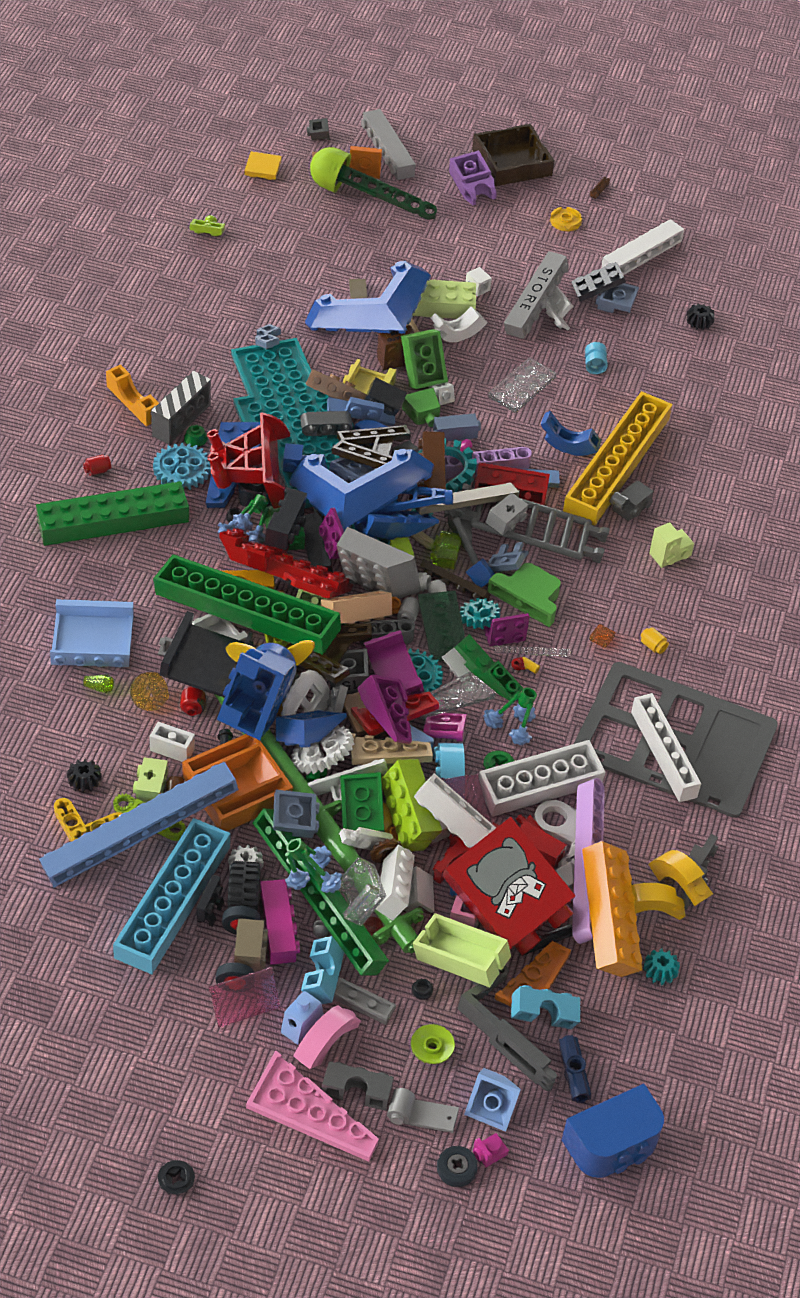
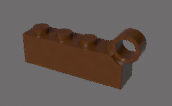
[409,431,446,500]

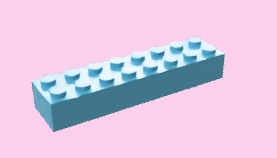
[113,818,230,975]

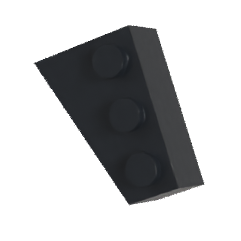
[264,487,307,550]

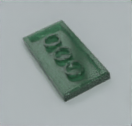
[418,591,465,662]

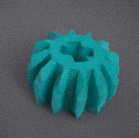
[643,948,680,985]

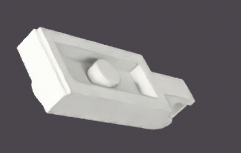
[339,827,393,850]

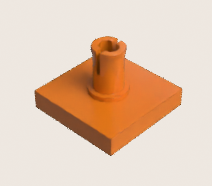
[349,146,382,179]

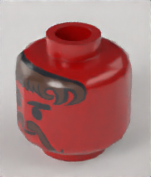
[180,686,206,716]

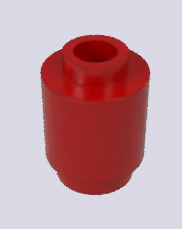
[83,454,111,476]

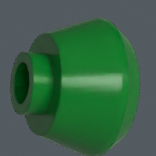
[184,425,208,448]

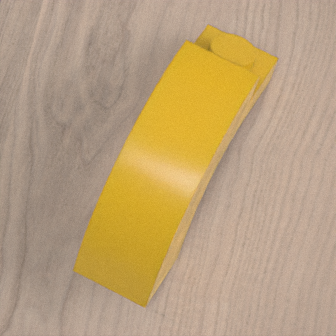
[648,850,713,906]
[631,883,686,920]

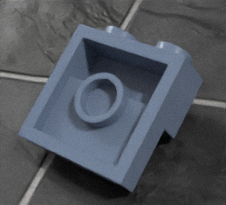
[596,283,639,313]
[329,458,377,483]
[273,790,320,838]

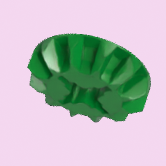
[483,751,515,770]

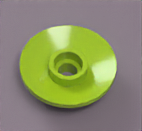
[411,1024,455,1064]

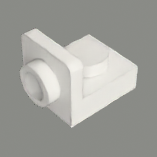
[429,382,455,405]

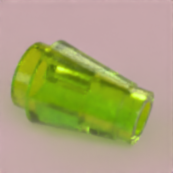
[83,674,114,694]

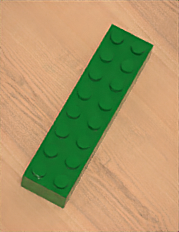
[36,481,189,546]

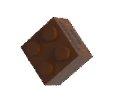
[377,325,415,370]

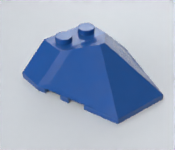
[354,510,439,541]

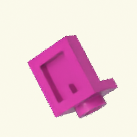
[473,1133,509,1167]

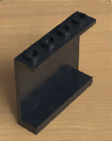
[159,611,254,698]

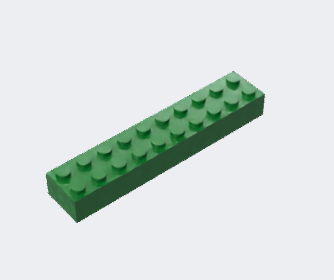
[153,554,341,655]

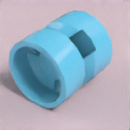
[585,342,608,374]

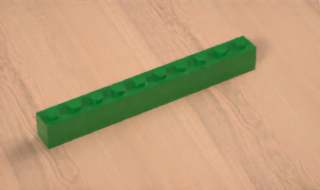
[253,808,389,976]

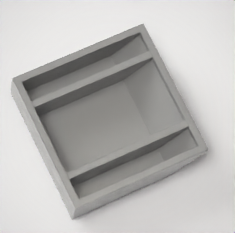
[336,527,421,599]

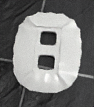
[281,670,330,716]

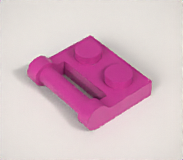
[423,712,467,742]

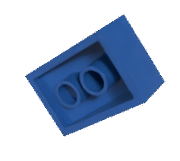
[276,710,347,747]

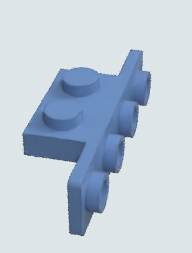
[327,397,395,426]

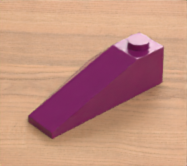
[357,674,412,744]

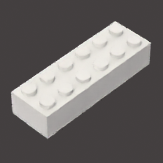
[477,740,606,817]

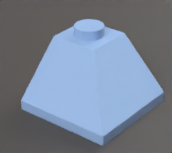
[464,1068,521,1132]

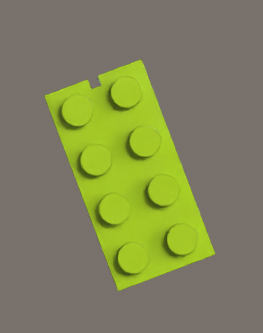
[382,759,443,851]

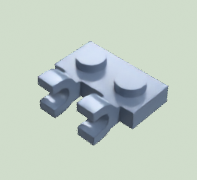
[488,542,529,572]

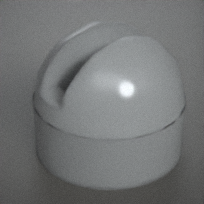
[313,919,329,938]

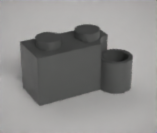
[610,480,654,521]

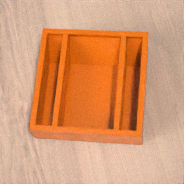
[182,734,293,831]

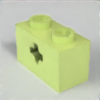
[133,757,168,803]

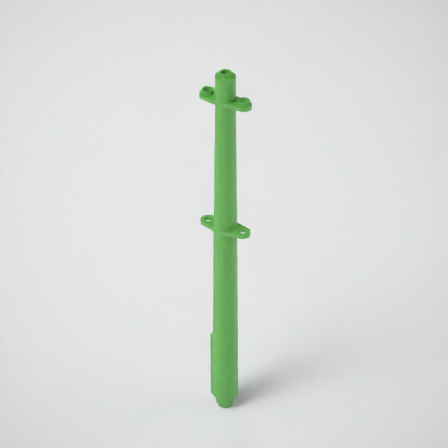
[214,694,424,953]

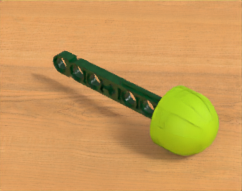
[310,147,437,220]

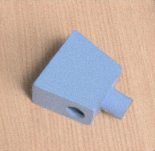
[281,991,324,1045]

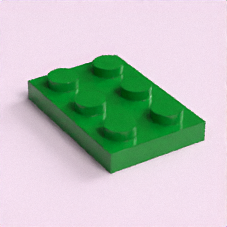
[340,772,385,832]

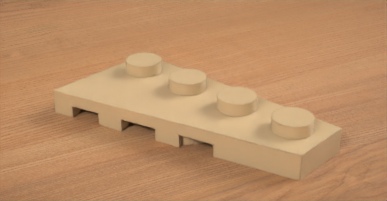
[350,733,433,765]

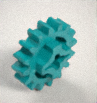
[460,598,501,629]

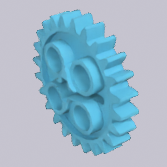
[153,443,211,490]

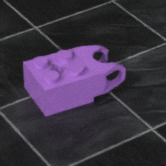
[449,151,497,205]

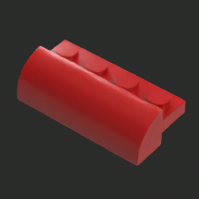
[474,462,550,506]

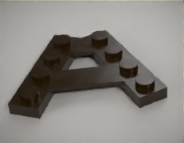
[332,425,411,468]
[284,623,372,684]

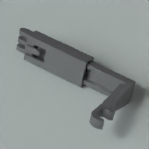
[457,965,557,1091]

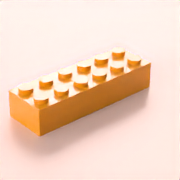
[582,841,643,977]

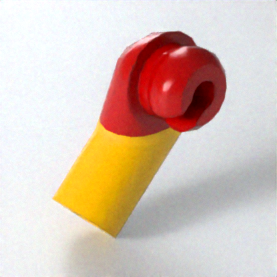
[511,657,540,674]

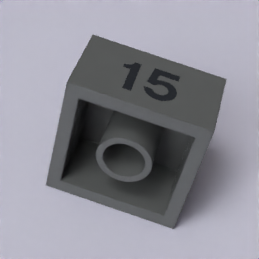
[330,649,369,694]

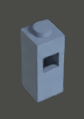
[433,413,481,441]

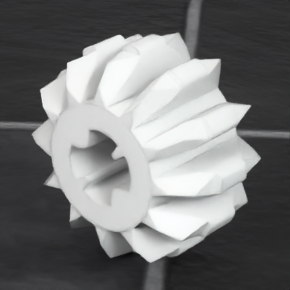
[228,844,264,870]

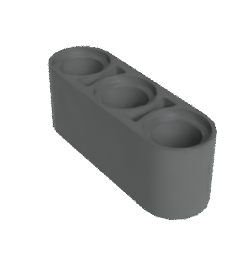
[300,411,353,436]
[360,619,415,646]

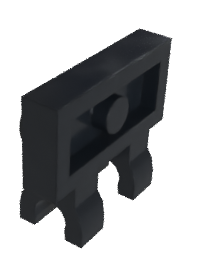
[196,875,224,927]

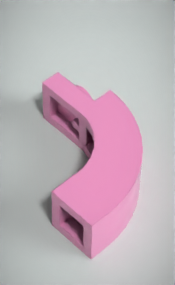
[293,1005,361,1069]

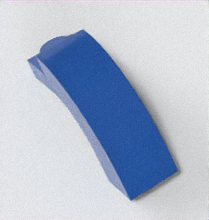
[540,411,602,456]

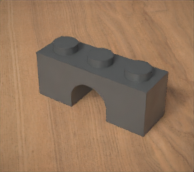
[322,1061,394,1111]

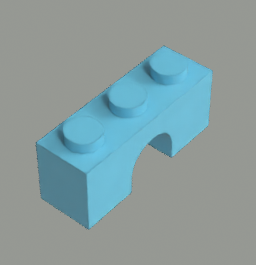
[301,936,344,1004]
[511,985,580,1029]

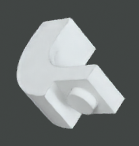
[431,307,488,342]

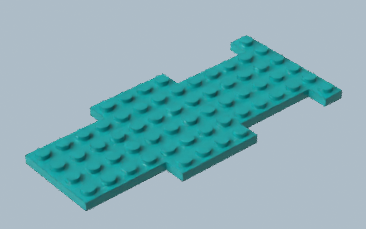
[231,338,354,508]

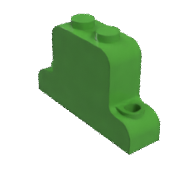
[488,563,561,627]

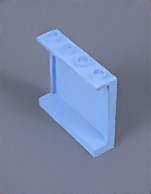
[50,599,134,667]

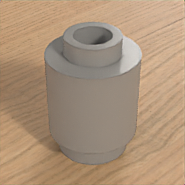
[397,597,420,622]

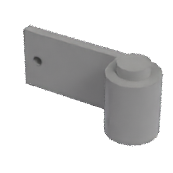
[387,1088,459,1133]

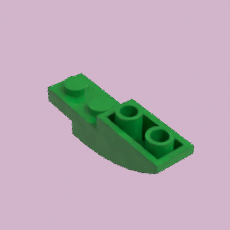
[454,634,524,701]

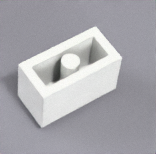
[150,722,195,762]

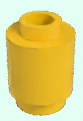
[641,627,669,654]

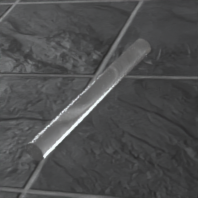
[494,646,571,657]

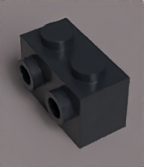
[364,377,407,416]

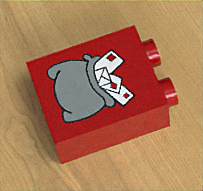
[442,817,576,956]

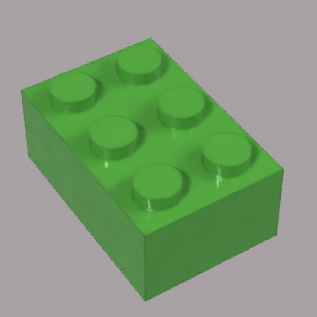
[401,329,448,389]

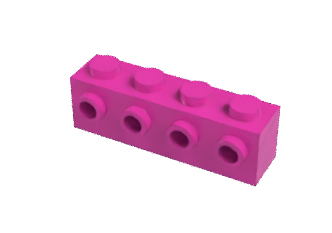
[260,879,300,965]

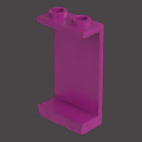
[364,630,424,696]

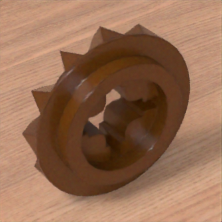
[370,838,402,863]

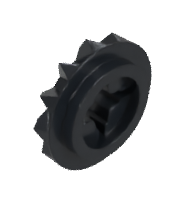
[158,1160,195,1196]

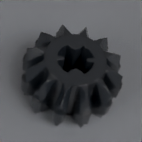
[686,303,715,330]
[67,758,102,793]

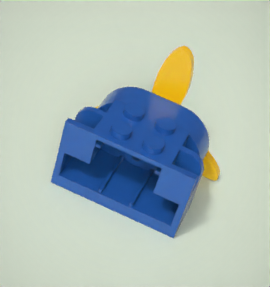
[217,640,315,740]

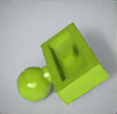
[190,215,225,236]

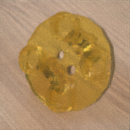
[130,672,169,711]

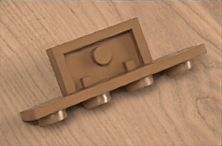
[306,369,366,401]

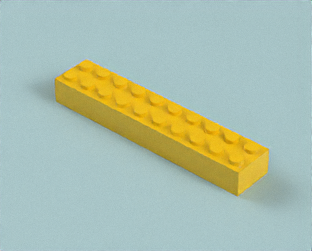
[563,391,673,526]

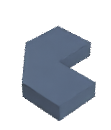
[255,324,281,349]

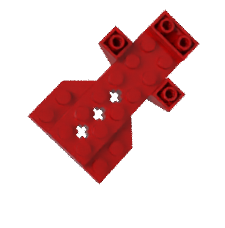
[219,528,353,599]

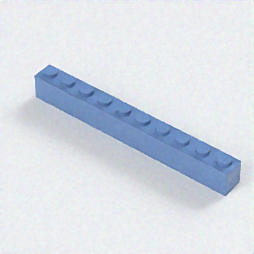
[39,762,238,887]

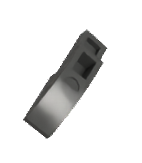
[681,834,719,910]

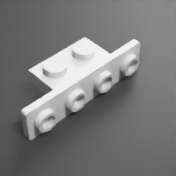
[545,286,573,330]
[308,759,388,801]

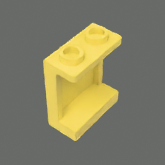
[343,359,396,394]

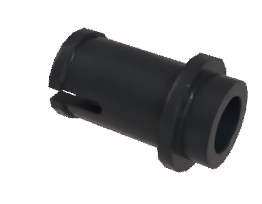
[217,729,233,745]

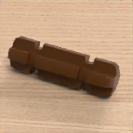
[590,176,610,199]

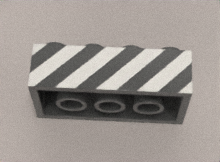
[151,371,211,445]

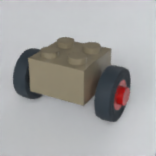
[215,906,268,992]

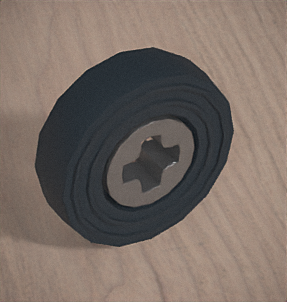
[437,1146,478,1187]

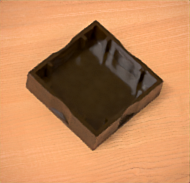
[472,123,555,187]

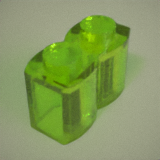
[430,530,462,570]

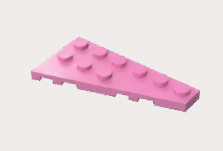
[246,1051,379,1162]

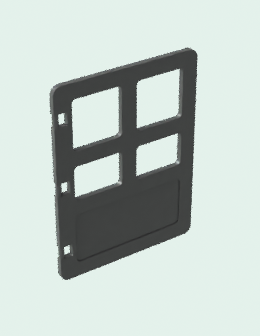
[574,662,778,818]

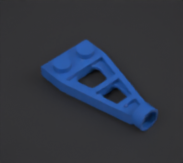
[378,486,453,513]

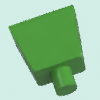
[402,388,440,427]

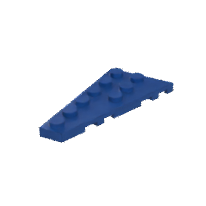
[206,422,261,508]

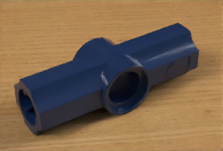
[558,1035,592,1103]

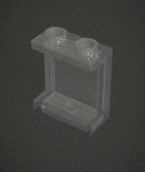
[338,857,387,926]

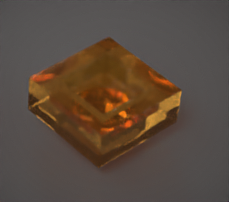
[589,624,616,648]

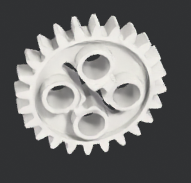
[291,725,355,774]

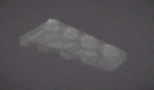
[422,672,496,718]

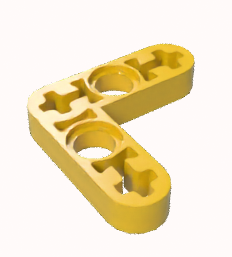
[54,798,123,842]

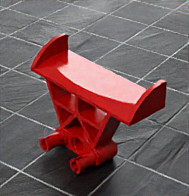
[207,413,290,509]

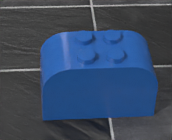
[562,1083,664,1178]

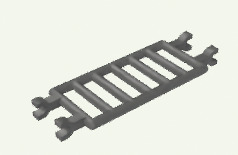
[453,484,610,563]

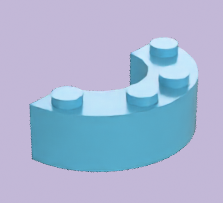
[433,743,465,799]

